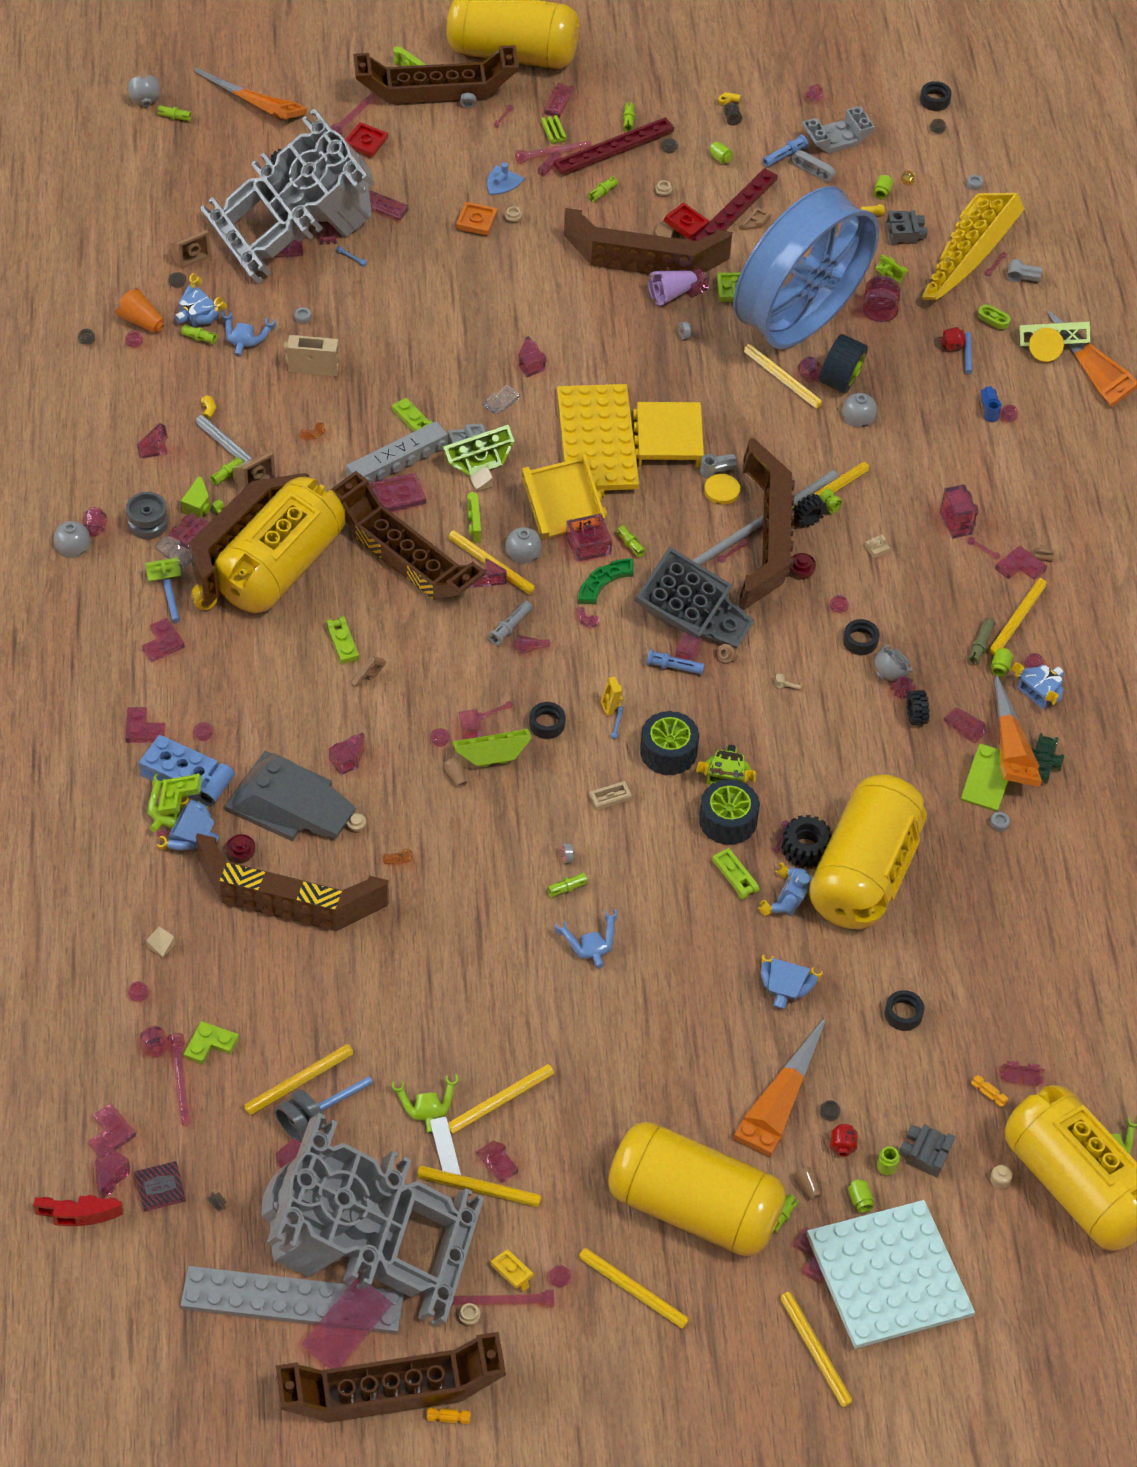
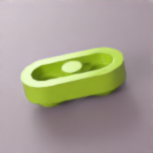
[978,305,1010,329]

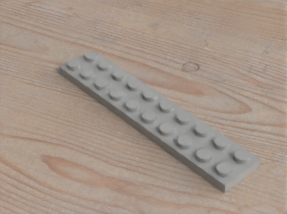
[180,1266,404,1335]

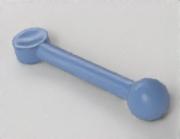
[337,246,367,267]
[611,706,623,739]

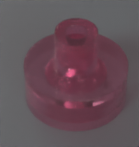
[806,84,823,102]

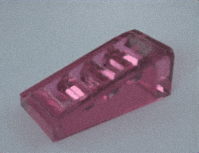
[944,707,986,743]

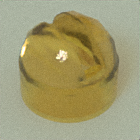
[901,170,915,185]

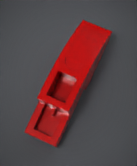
[33,1195,124,1226]

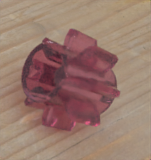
[891,676,916,700]

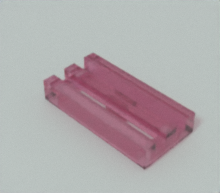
[319,221,337,245]

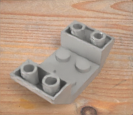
[802,106,875,153]

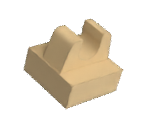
[865,535,890,558]

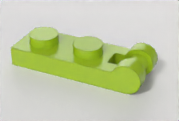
[393,46,426,66]
[392,398,433,432]
[467,492,481,543]
[326,616,359,664]
[712,848,760,900]

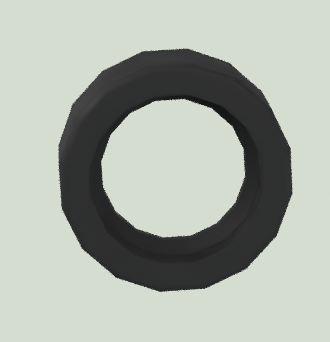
[920,81,952,111]
[843,619,880,655]
[529,702,566,739]
[884,990,925,1031]

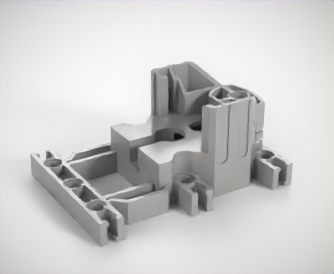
[200,108,375,284]
[262,1113,484,1327]

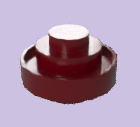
[790,553,816,578]
[226,834,256,862]

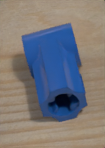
[980,386,1002,422]

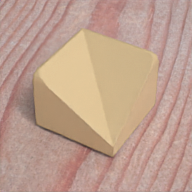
[146,927,176,958]

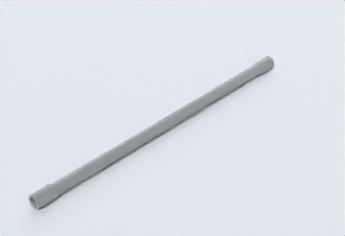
[692,470,838,565]

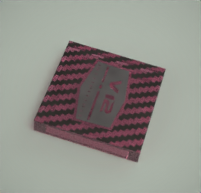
[135,1161,186,1212]

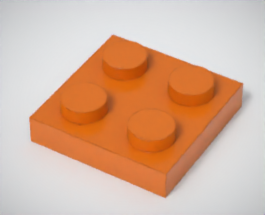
[456,201,498,236]

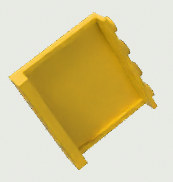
[633,402,704,467]
[521,452,607,540]

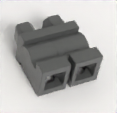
[886,210,928,245]
[899,1124,956,1178]

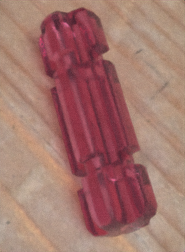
[538,151,561,176]

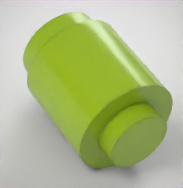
[709,142,733,164]
[873,175,894,200]
[991,648,1013,677]
[877,1146,900,1175]
[848,1179,874,1213]

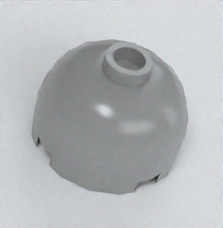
[127,75,160,106]
[842,393,877,428]
[54,521,91,558]
[505,527,542,564]
[875,644,913,681]

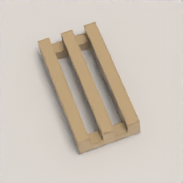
[589,781,632,811]

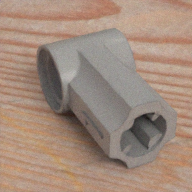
[1007,259,1042,282]
[700,454,737,478]

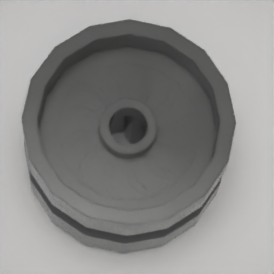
[126,492,168,539]
[274,1089,327,1144]

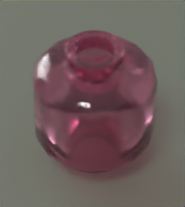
[798,357,822,383]
[82,507,107,536]
[139,1026,169,1057]

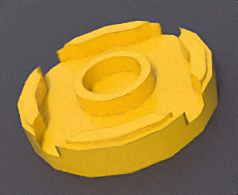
[1029,327,1064,363]
[704,474,740,505]

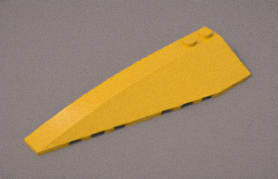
[922,193,1024,300]

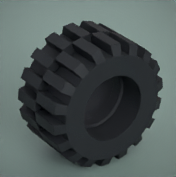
[781,815,832,869]

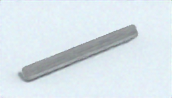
[196,415,252,462]

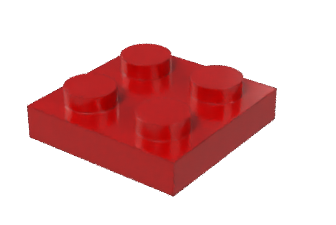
[345,122,388,157]
[663,202,709,240]

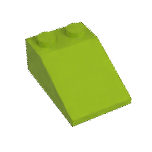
[961,744,1009,812]

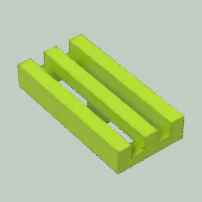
[541,115,566,144]

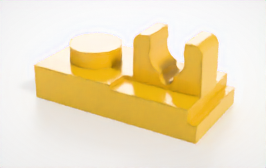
[601,677,624,716]
[491,1249,534,1292]

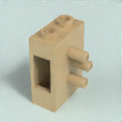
[284,335,339,376]

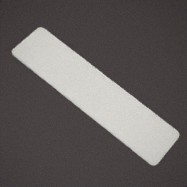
[430,1117,461,1175]

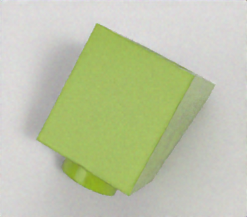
[181,476,211,520]

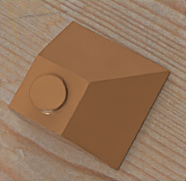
[170,230,211,269]
[232,451,276,490]

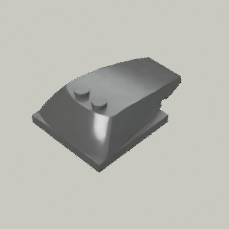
[634,547,754,649]
[225,751,356,842]

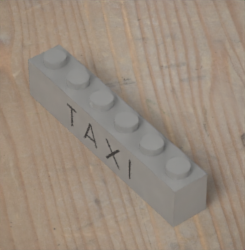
[346,421,448,485]

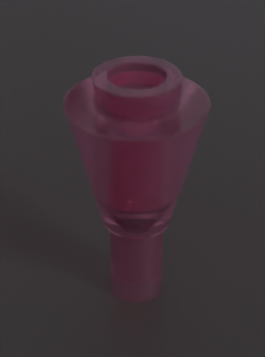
[515,635,550,654]

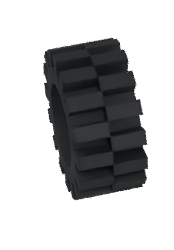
[792,494,827,528]
[906,690,930,725]

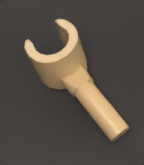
[774,674,801,690]

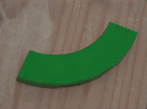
[578,558,634,604]

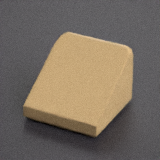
[470,466,493,491]

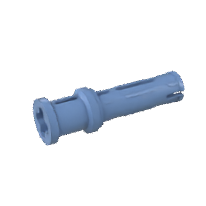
[762,135,808,167]
[646,649,704,675]

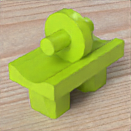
[875,254,908,285]
[145,557,182,582]

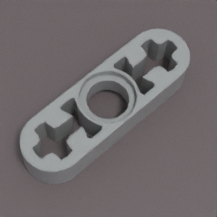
[792,150,836,182]

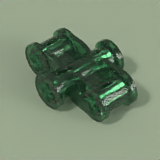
[1031,733,1064,784]

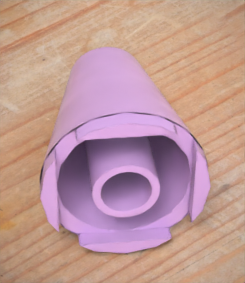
[648,271,697,305]

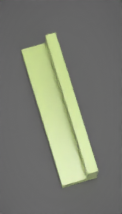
[1019,322,1090,346]

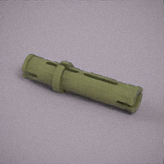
[967,617,995,665]

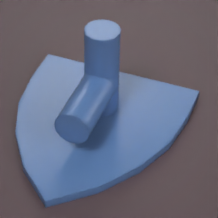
[487,162,525,195]

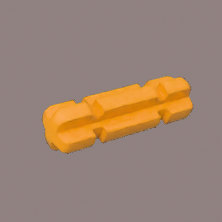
[971,1075,1008,1107]
[427,1407,471,1424]

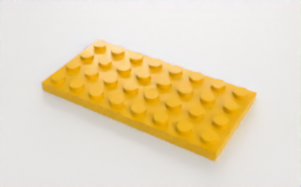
[557,384,639,490]

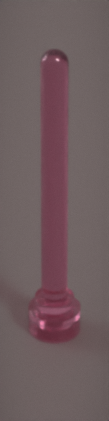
[330,92,378,135]
[515,140,592,164]
[167,1033,190,1126]
[452,1289,554,1307]

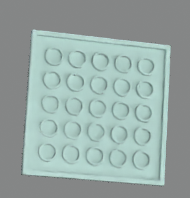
[806,1200,975,1349]

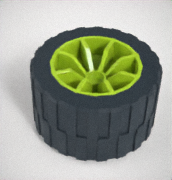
[819,334,868,393]
[640,711,699,775]
[699,779,760,845]

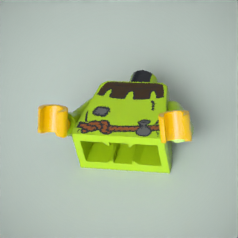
[696,745,756,785]

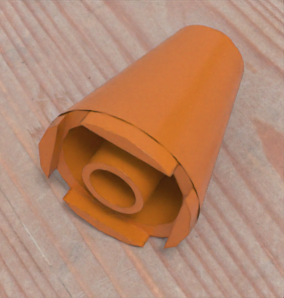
[115,288,165,333]

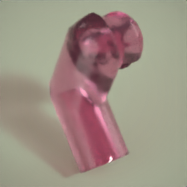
[576,607,599,628]

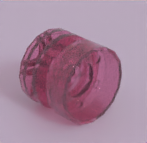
[863,276,901,322]

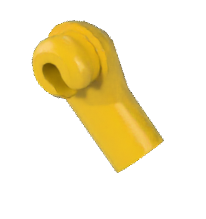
[201,395,217,420]

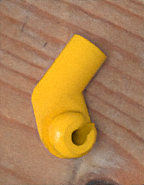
[718,92,741,105]
[861,204,885,216]

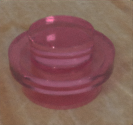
[125,331,143,347]
[1001,405,1018,421]
[830,595,849,613]
[1025,653,1044,668]
[194,722,213,741]
[431,728,450,747]
[128,981,149,1002]
[549,1265,571,1287]

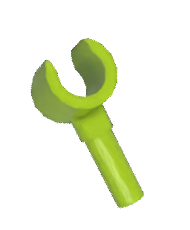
[212,499,224,514]

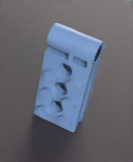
[139,735,235,806]

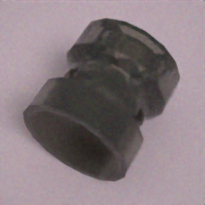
[723,102,743,126]

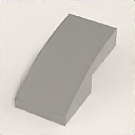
[447,424,485,444]

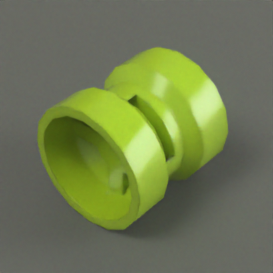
[819,489,843,514]

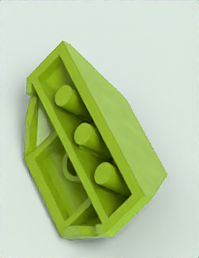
[443,424,515,477]
[452,729,532,767]

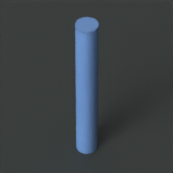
[964,332,972,374]
[163,578,180,623]
[318,1076,373,1111]

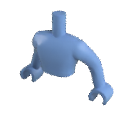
[222,311,277,356]
[555,909,617,969]

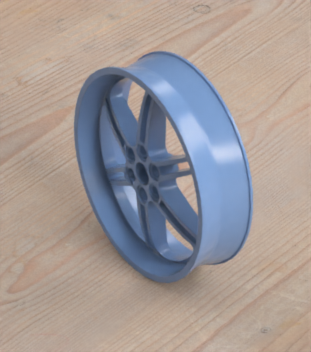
[733,186,880,349]

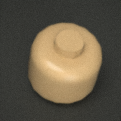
[990,1165,1012,1189]

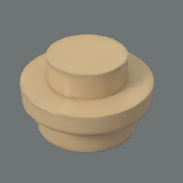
[655,180,672,196]
[505,206,522,222]
[347,813,366,832]
[459,1303,480,1325]

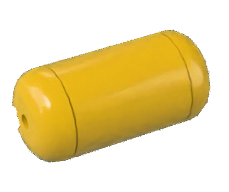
[446,0,579,69]
[213,477,345,613]
[809,774,927,930]
[1004,1085,1137,1251]
[608,1122,786,1257]

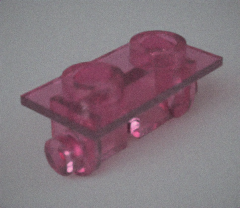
[1001,1061,1045,1086]

